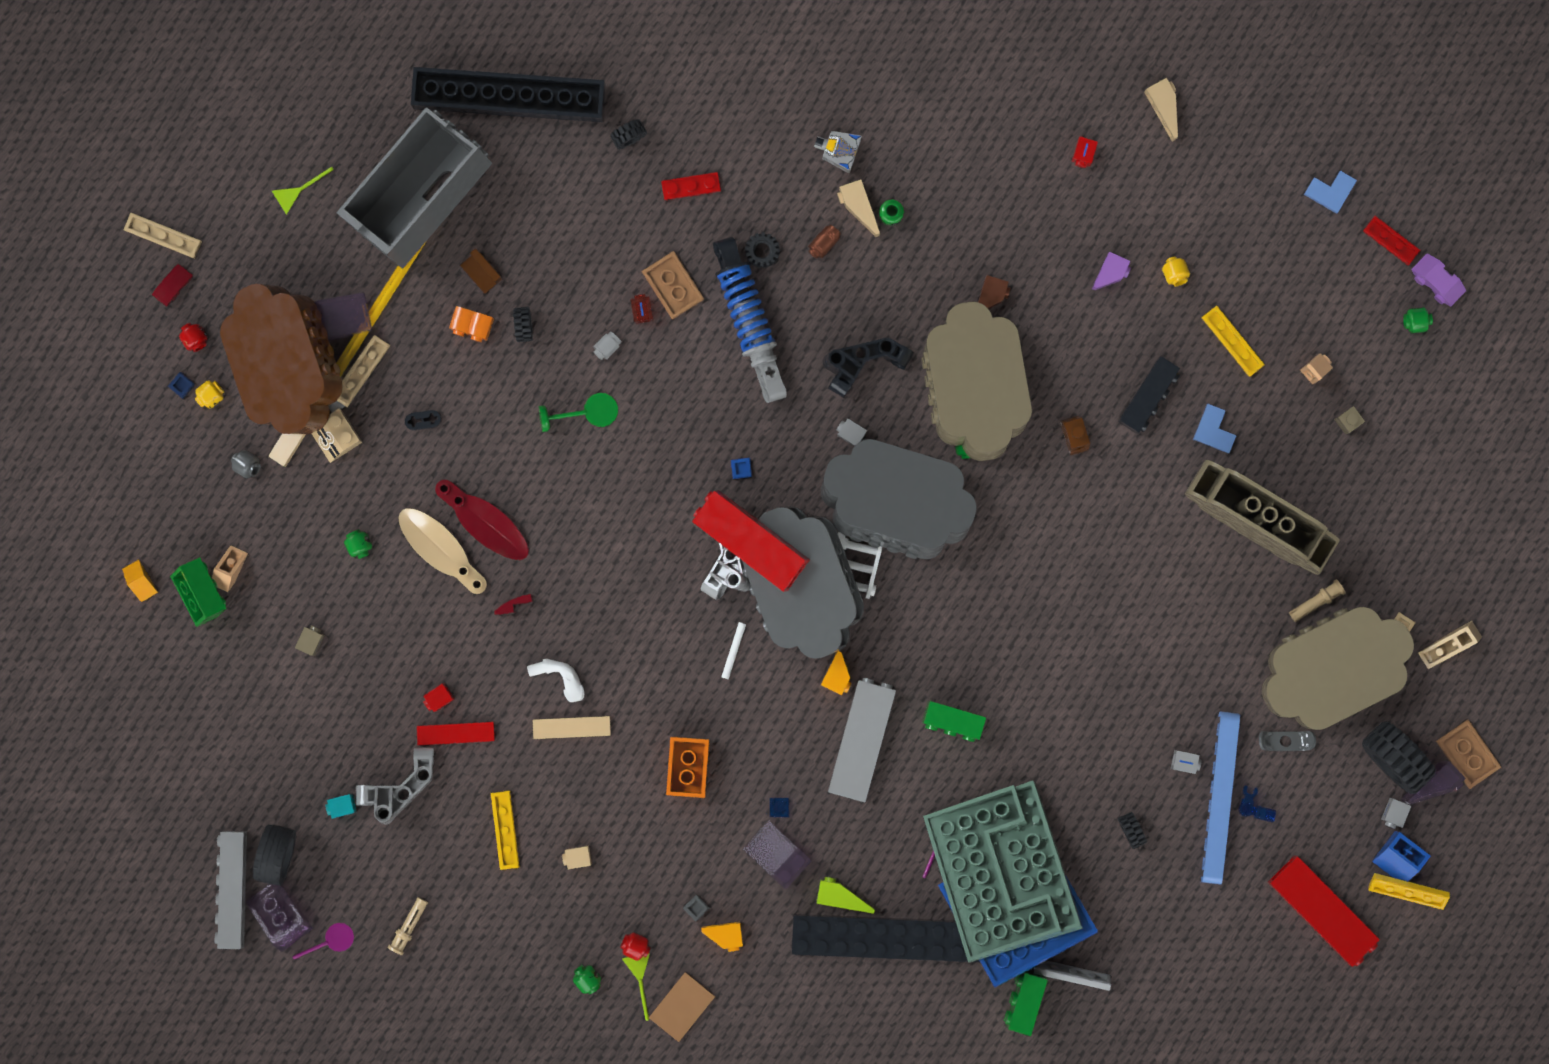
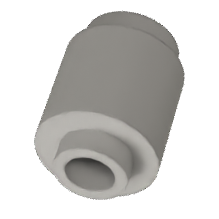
[593,331,621,360]

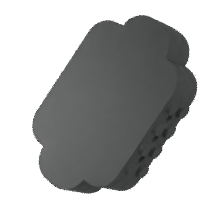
[821,439,976,559]
[742,506,864,659]

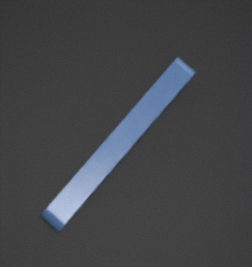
[1201,711,1240,885]

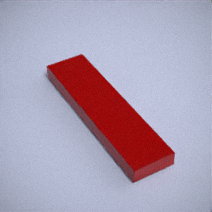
[417,722,495,745]

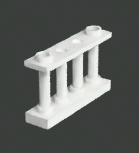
[838,532,882,599]

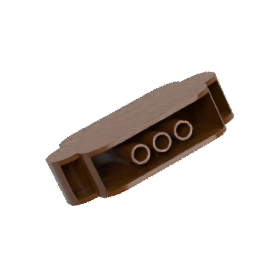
[220,284,343,434]

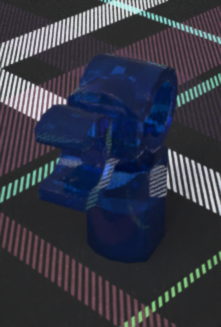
[1238,785,1276,823]

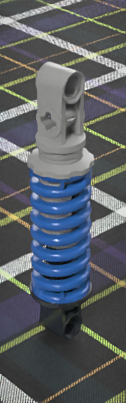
[713,237,787,403]

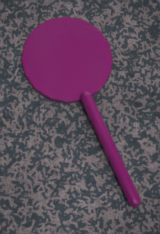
[293,923,354,959]

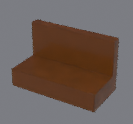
[460,248,502,294]

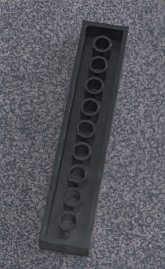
[410,67,606,122]
[792,914,980,962]

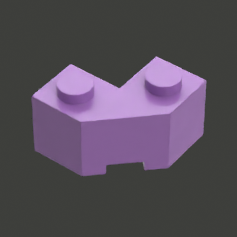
[1411,254,1466,307]

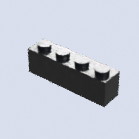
[1118,356,1180,434]

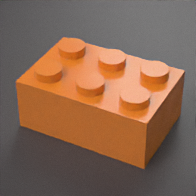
[666,736,710,798]

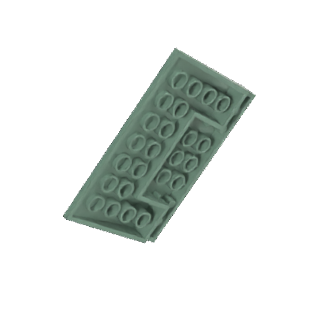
[923,781,1083,962]

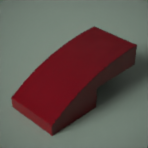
[152,264,193,307]
[494,594,533,615]

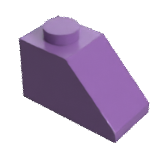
[1092,252,1131,290]

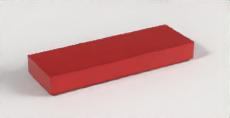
[1363,216,1420,266]

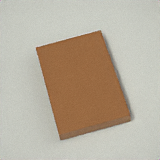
[642,251,704,320]
[1436,720,1501,789]
[649,972,715,1042]

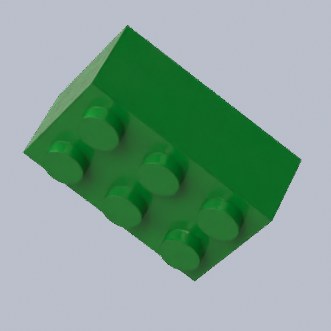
[170,557,227,627]
[922,701,986,742]
[1003,971,1048,1036]

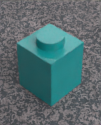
[325,794,357,819]

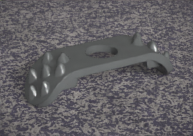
[1259,731,1316,751]

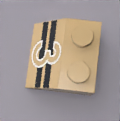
[311,409,362,463]

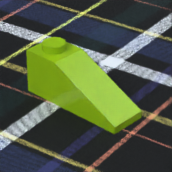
[817,877,875,914]

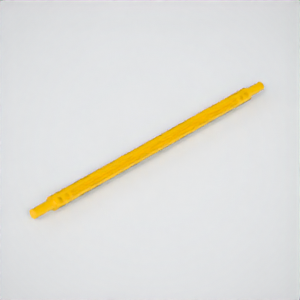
[336,241,427,376]

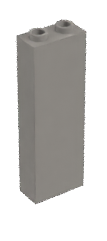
[828,678,896,802]

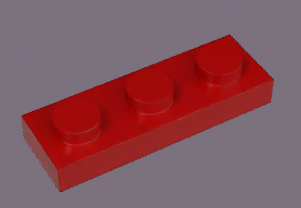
[661,172,721,200]

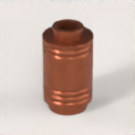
[808,225,841,259]

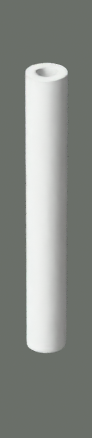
[722,622,746,679]

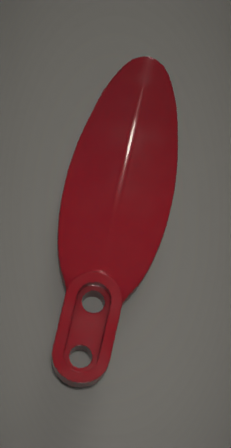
[435,480,529,560]

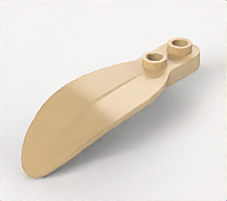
[399,509,487,594]

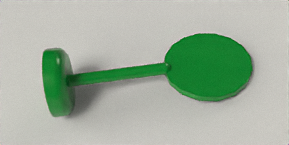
[538,393,618,432]

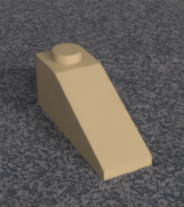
[1144,78,1178,142]
[837,180,880,237]
[1418,621,1482,669]

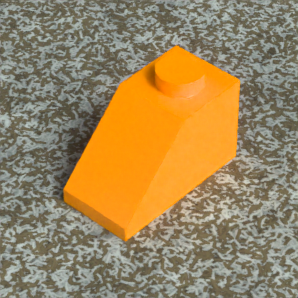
[821,651,852,695]
[701,922,743,952]

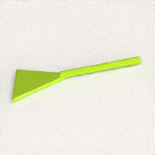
[272,167,334,215]
[622,953,650,1021]

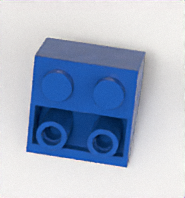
[1372,831,1431,882]

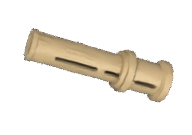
[1289,579,1346,623]
[387,897,428,955]

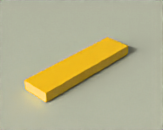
[1202,306,1265,377]
[491,791,520,870]
[1368,873,1450,910]

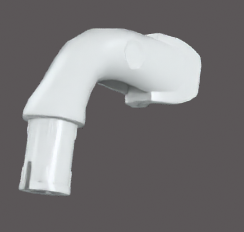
[527,659,584,702]

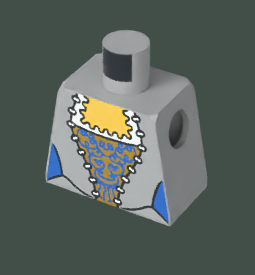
[814,131,862,173]

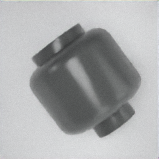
[231,450,261,478]

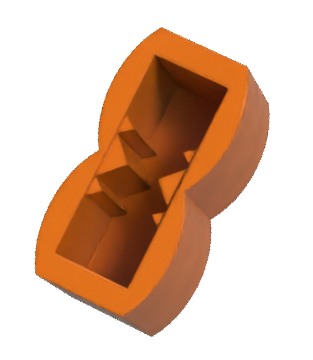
[449,306,494,343]

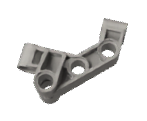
[701,543,751,600]
[356,748,434,825]

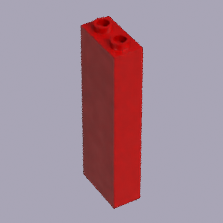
[692,490,810,592]
[1268,855,1380,967]

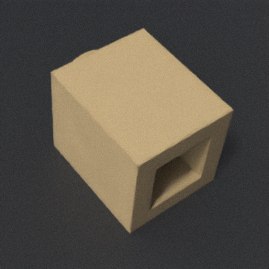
[562,845,592,869]

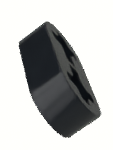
[405,410,442,431]

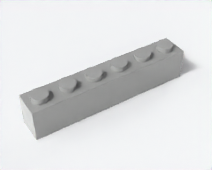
[215,831,247,949]

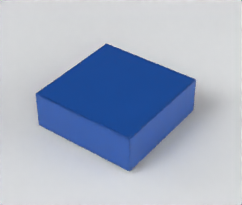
[731,458,752,479]

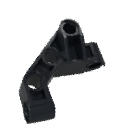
[823,338,914,398]

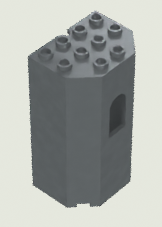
[336,107,492,269]

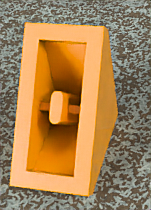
[122,560,158,602]

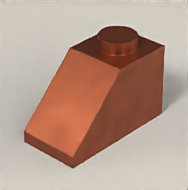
[978,275,1011,309]

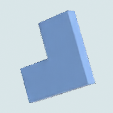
[1304,171,1357,214]
[1193,404,1236,454]

